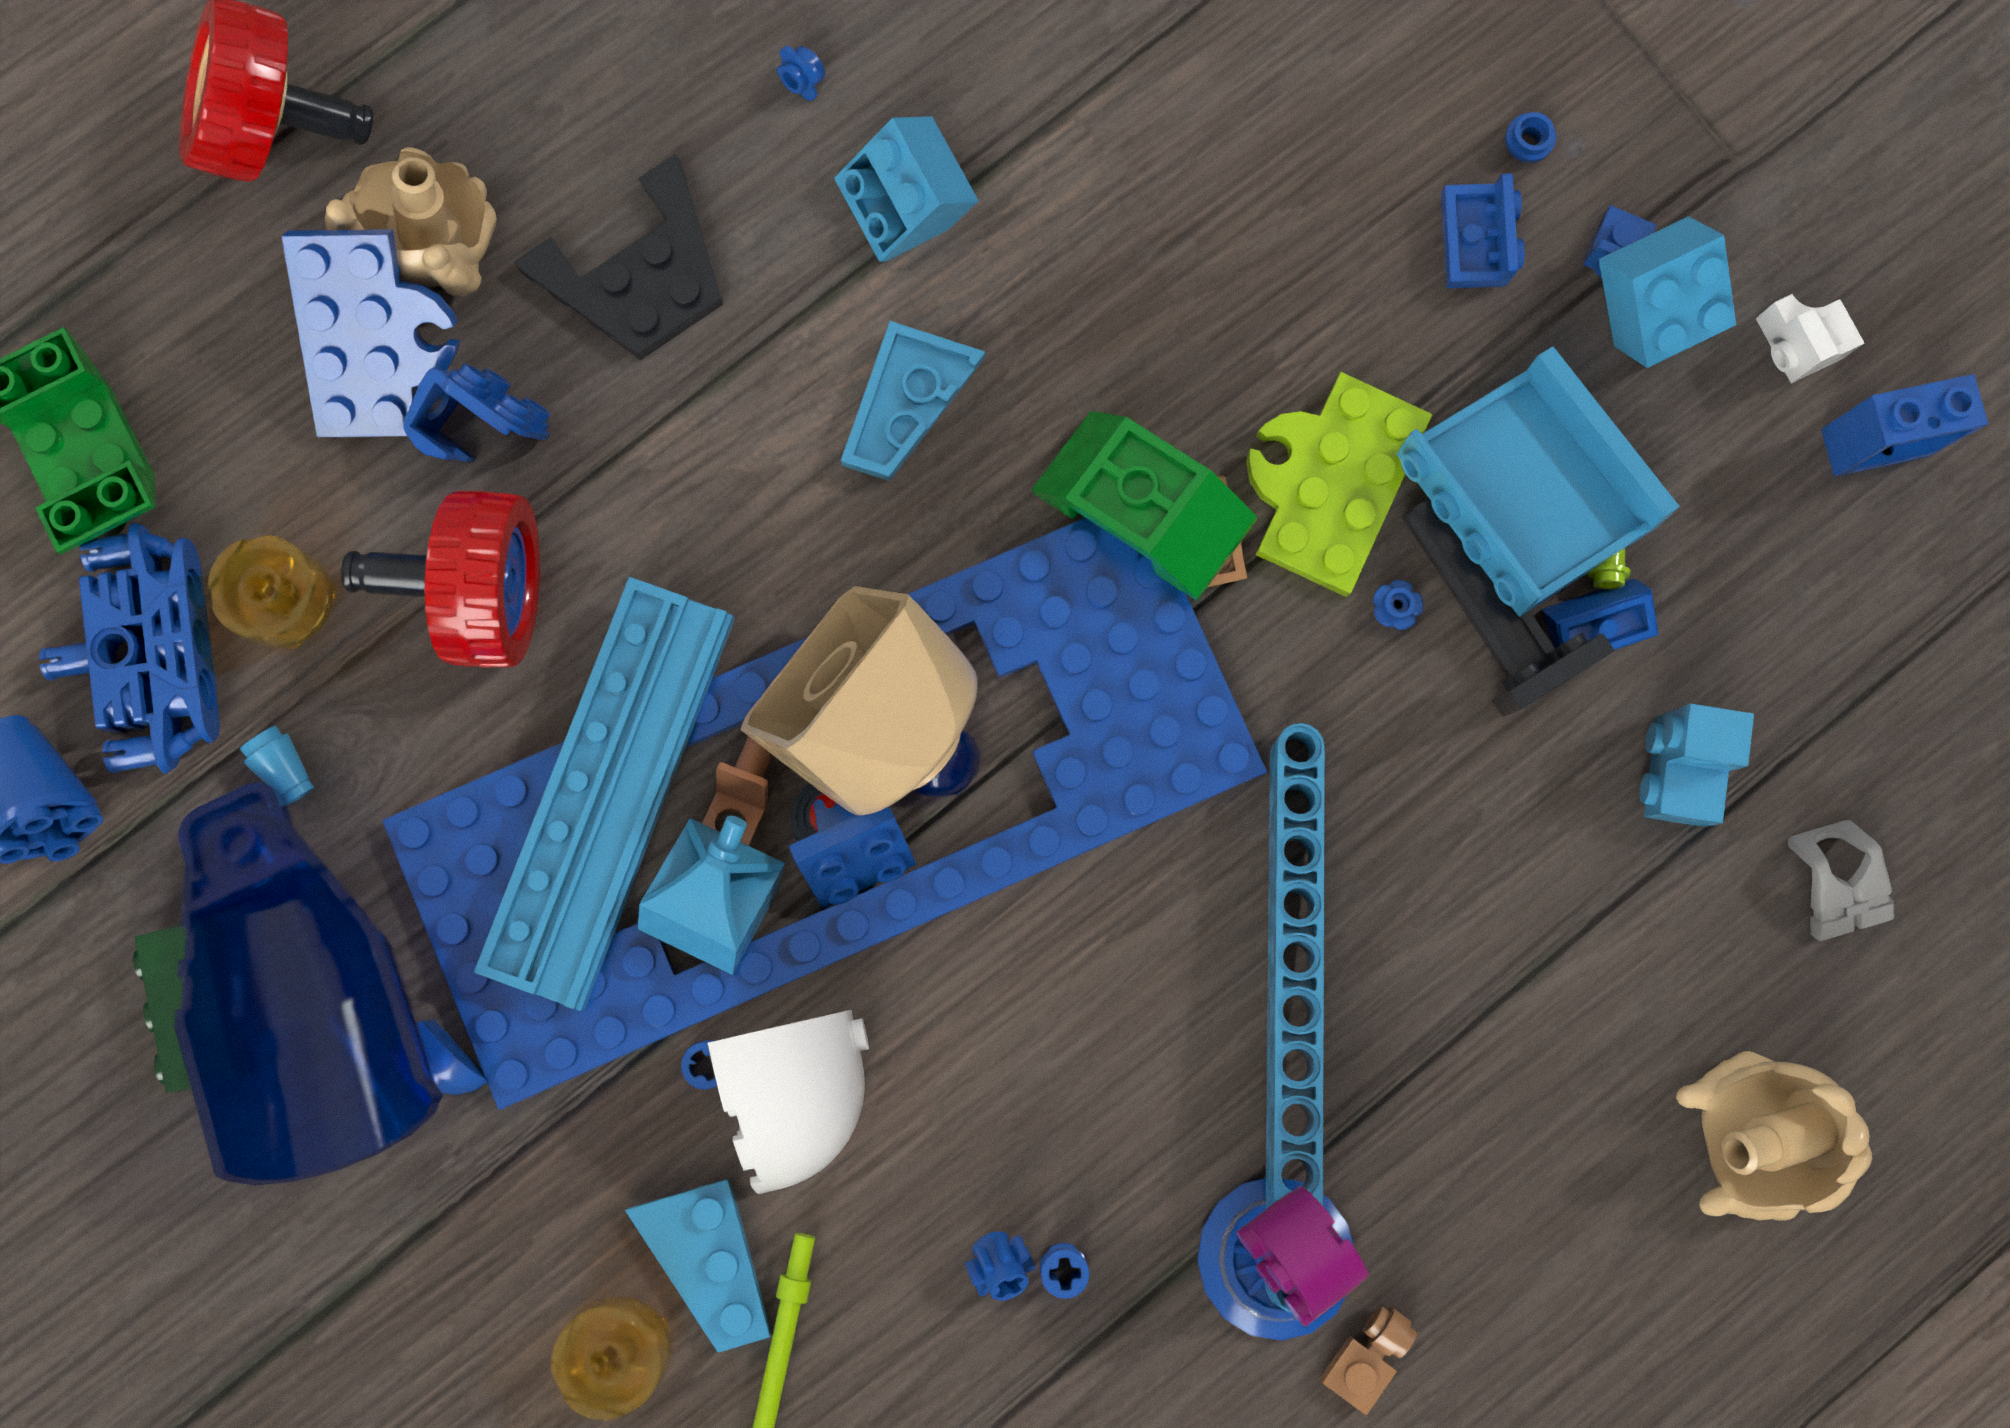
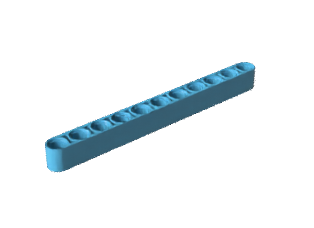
[1265,723,1325,1313]

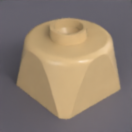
[740,586,977,815]

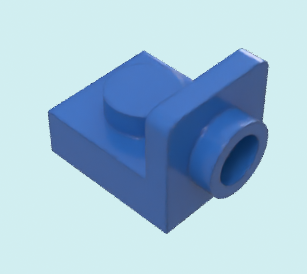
[1583,205,1656,278]

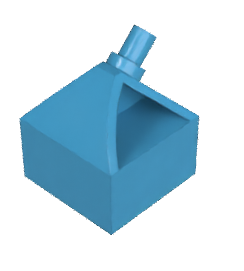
[638,816,785,975]

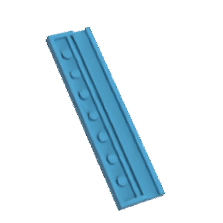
[474,577,735,1011]

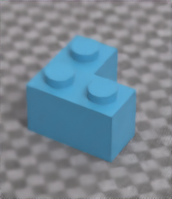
[1639,703,1754,827]

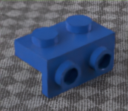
[1441,173,1525,288]

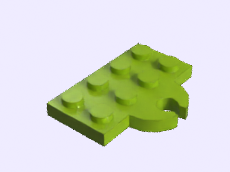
[1246,372,1432,597]

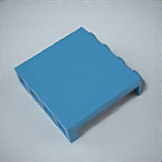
[1396,347,1680,617]

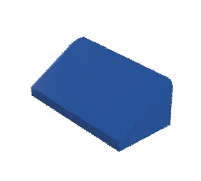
[1542,579,1659,650]

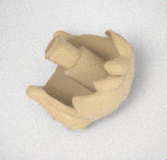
[325,147,497,297]
[1676,1051,1872,1221]

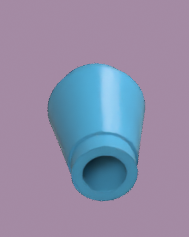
[240,726,314,806]

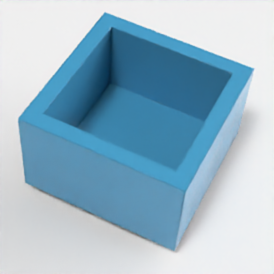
[1599,216,1736,368]

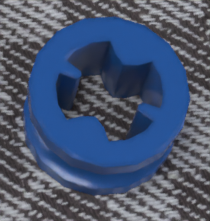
[681,1040,717,1090]

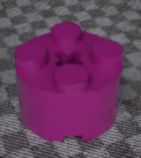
[1236,1186,1369,1327]

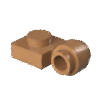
[1319,1305,1417,1416]

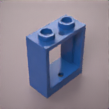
[1821,374,1988,477]

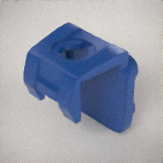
[403,363,551,463]

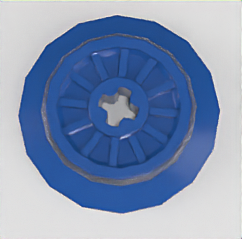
[1197,1178,1354,1341]

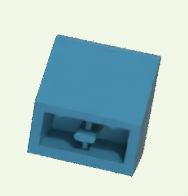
[834,116,979,262]

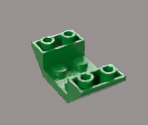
[0,327,156,555]
[1031,411,1257,601]

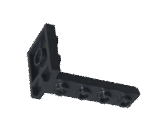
[1401,498,1615,717]

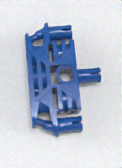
[39,523,220,774]

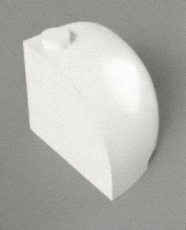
[708,1010,869,1194]

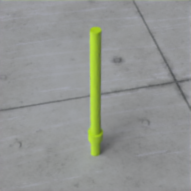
[753,1233,816,1428]

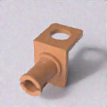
[702,736,773,846]

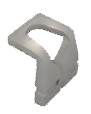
[1788,820,1895,941]

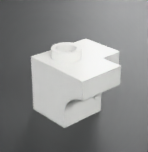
[1756,294,1864,384]

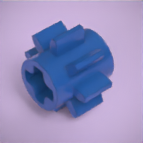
[965,1231,1036,1301]

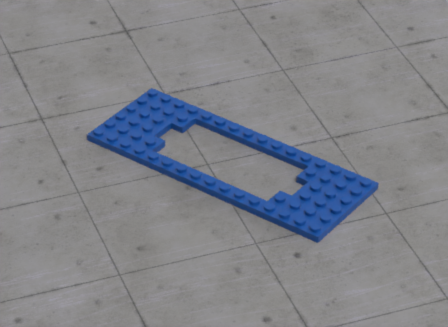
[382,518,1267,1110]

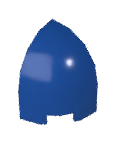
[394,1020,487,1095]

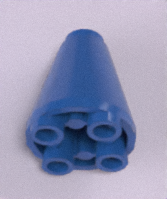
[0,715,103,864]

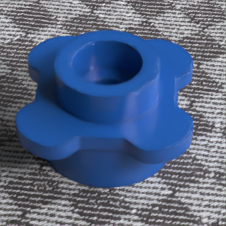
[777,46,825,101]

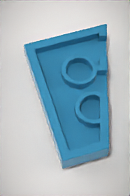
[841,321,986,481]
[625,1178,772,1353]

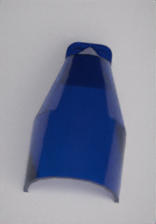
[174,782,443,1186]

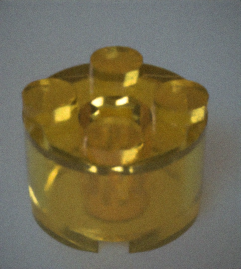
[208,535,335,649]
[551,1296,672,1420]

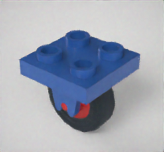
[789,783,917,908]

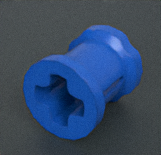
[1040,1242,1089,1299]

